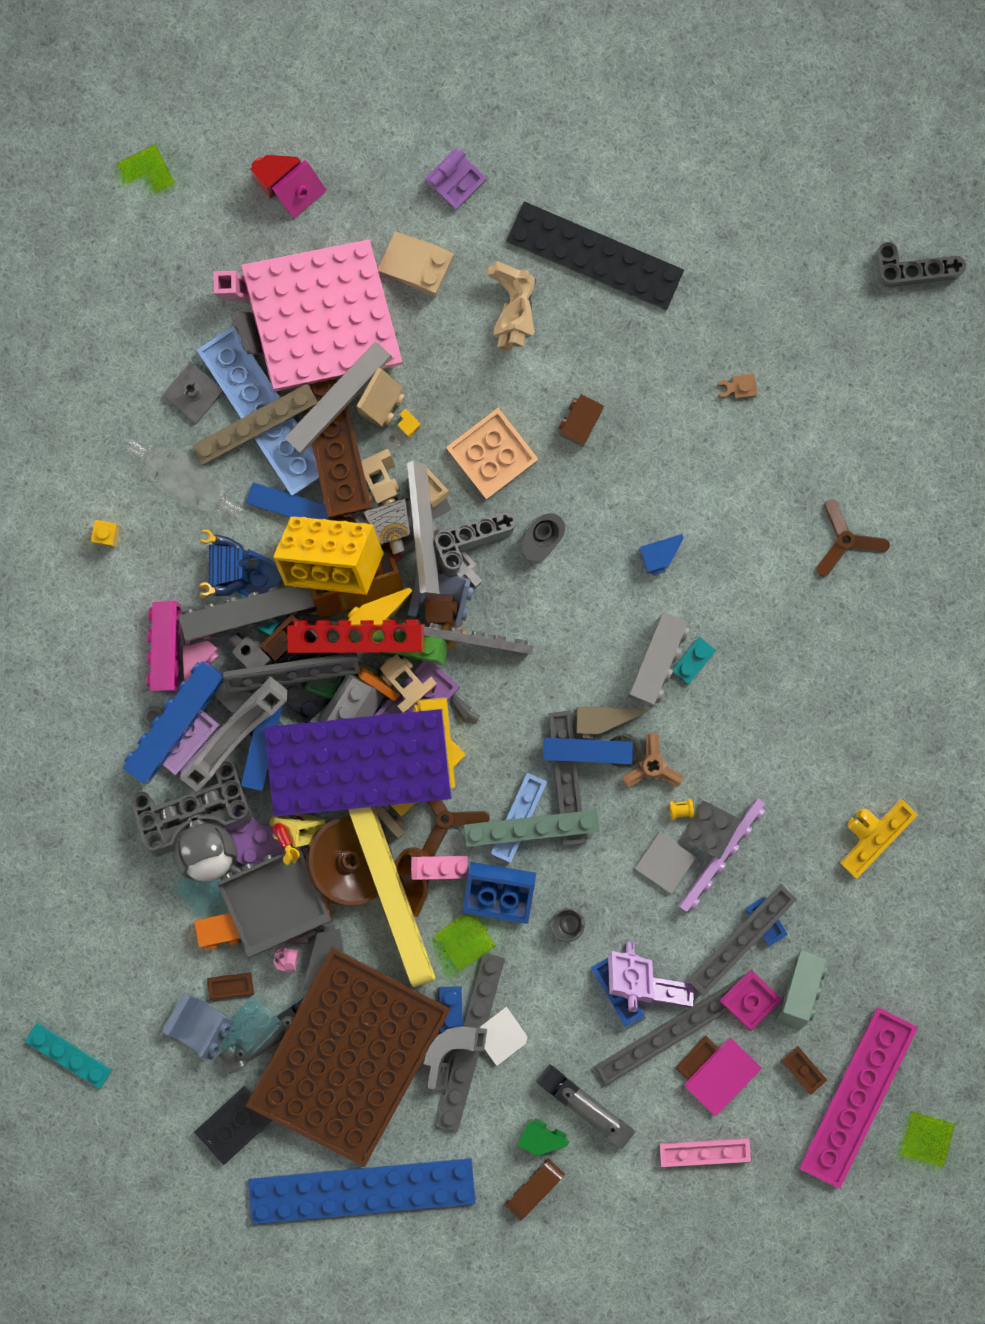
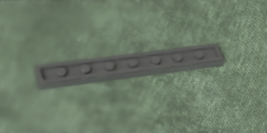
[594,974,745,1085]

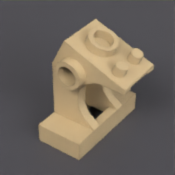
[361,449,400,507]
[380,654,437,713]

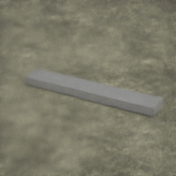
[285,341,392,454]
[407,461,440,596]

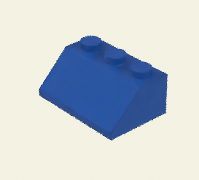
[462,862,536,924]

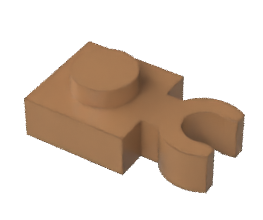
[717,374,757,399]

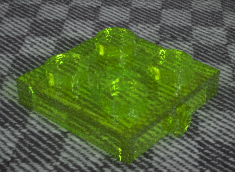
[434,913,497,972]

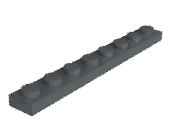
[436,952,505,1132]

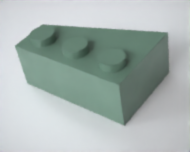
[775,950,828,1031]

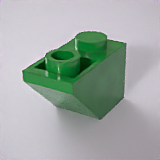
[517,1118,569,1156]

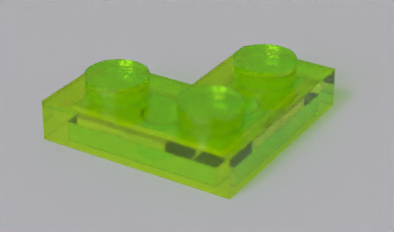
[117,144,176,193]

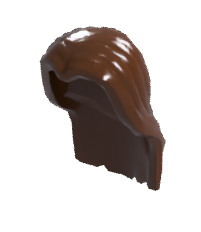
[394,847,431,917]

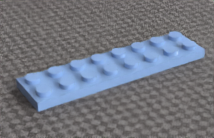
[197,326,319,496]

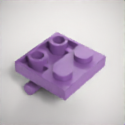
[425,148,487,210]

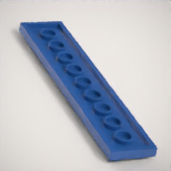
[248,1158,476,1224]

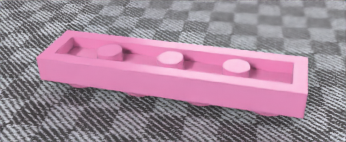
[659,1138,751,1167]

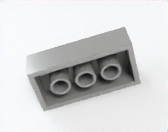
[627,612,690,706]

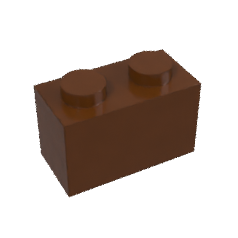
[558,394,604,447]

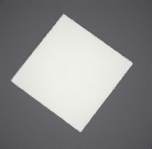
[480,1007,527,1066]

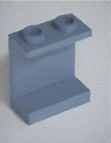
[408,571,474,627]
[162,992,234,1060]

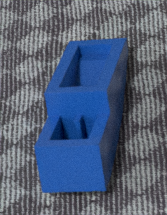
[591,958,646,1029]

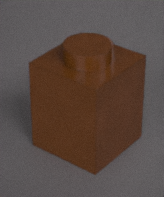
[425,594,458,623]

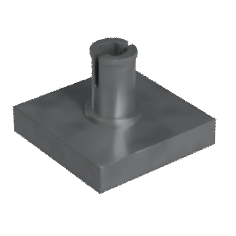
[162,362,224,424]

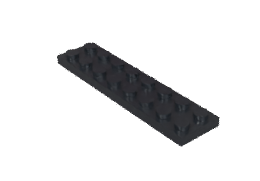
[506,201,684,311]

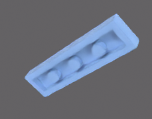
[491,773,547,863]

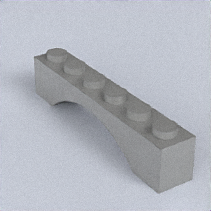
[180,676,287,792]

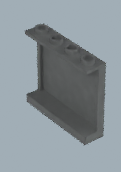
[216,846,332,958]

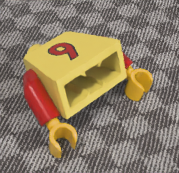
[270,814,326,865]

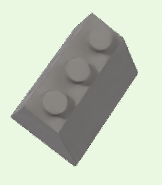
[319,674,385,721]

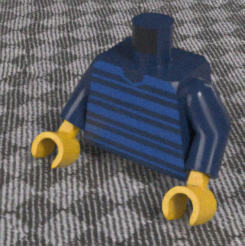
[198,530,261,599]

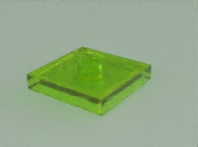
[900,1111,955,1167]

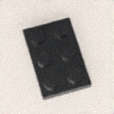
[194,1085,273,1165]

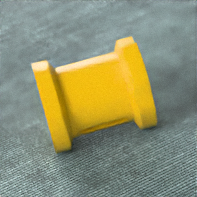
[669,799,694,821]

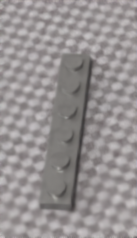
[399,619,534,655]

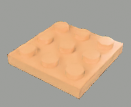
[446,408,539,500]

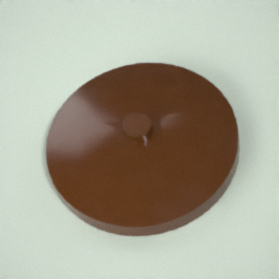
[306,816,393,906]

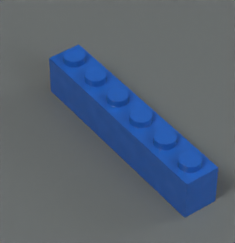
[123,661,225,784]

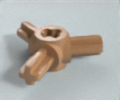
[622,733,683,787]

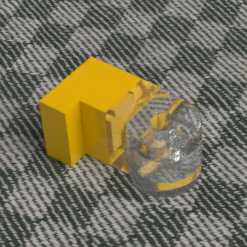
[382,408,422,450]

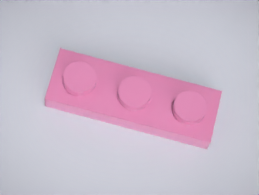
[411,856,468,880]

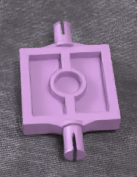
[608,941,654,1012]

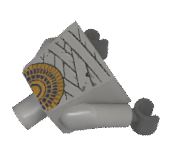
[351,492,414,554]

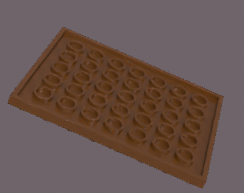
[246,946,450,1167]

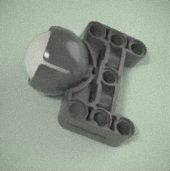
[131,761,252,882]

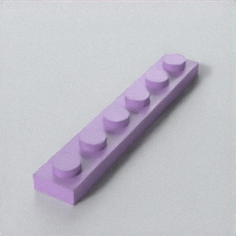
[679,799,765,912]

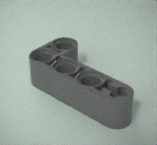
[875,242,966,287]
[434,512,517,577]

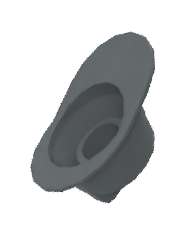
[521,513,565,562]

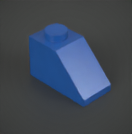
[639,534,684,576]

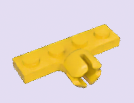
[839,799,918,879]

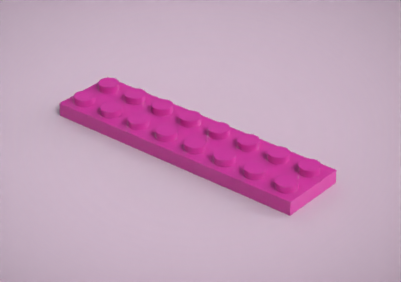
[799,1007,918,1189]

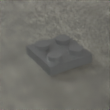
[682,800,741,859]

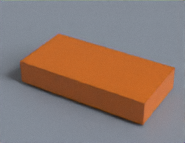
[357,664,399,701]

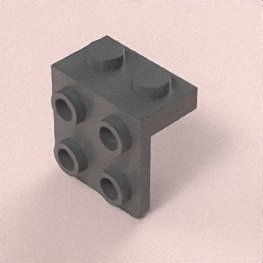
[233,311,264,355]

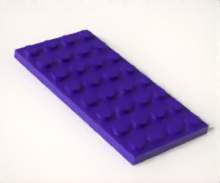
[264,709,452,816]

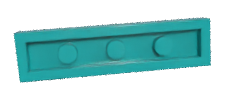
[25,1022,113,1089]

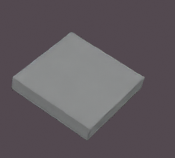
[634,832,696,894]

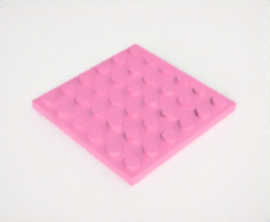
[241,240,402,392]

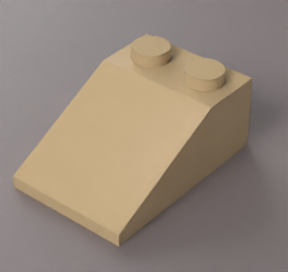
[377,231,454,298]
[357,367,405,429]

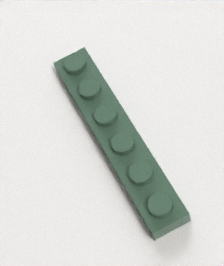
[464,810,600,847]

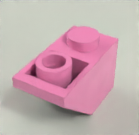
[183,640,219,681]

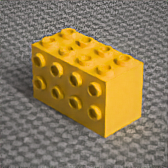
[273,517,384,595]

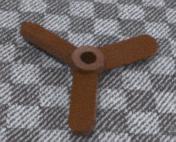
[817,499,890,577]
[422,800,490,856]

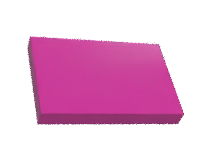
[684,1037,762,1116]

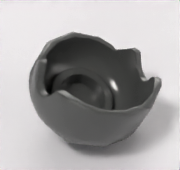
[550,908,585,942]

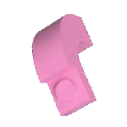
[213,271,250,303]

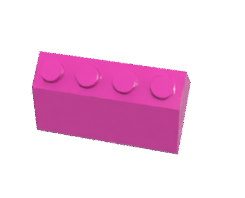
[146,601,181,692]

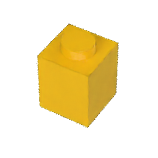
[91,520,120,548]

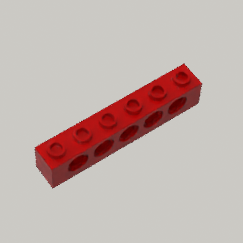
[287,620,425,653]

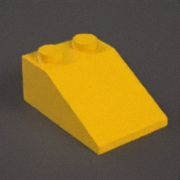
[348,588,413,637]

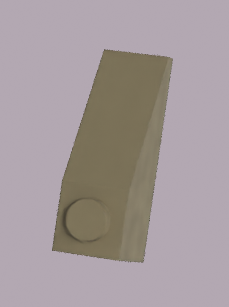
[576,707,644,739]

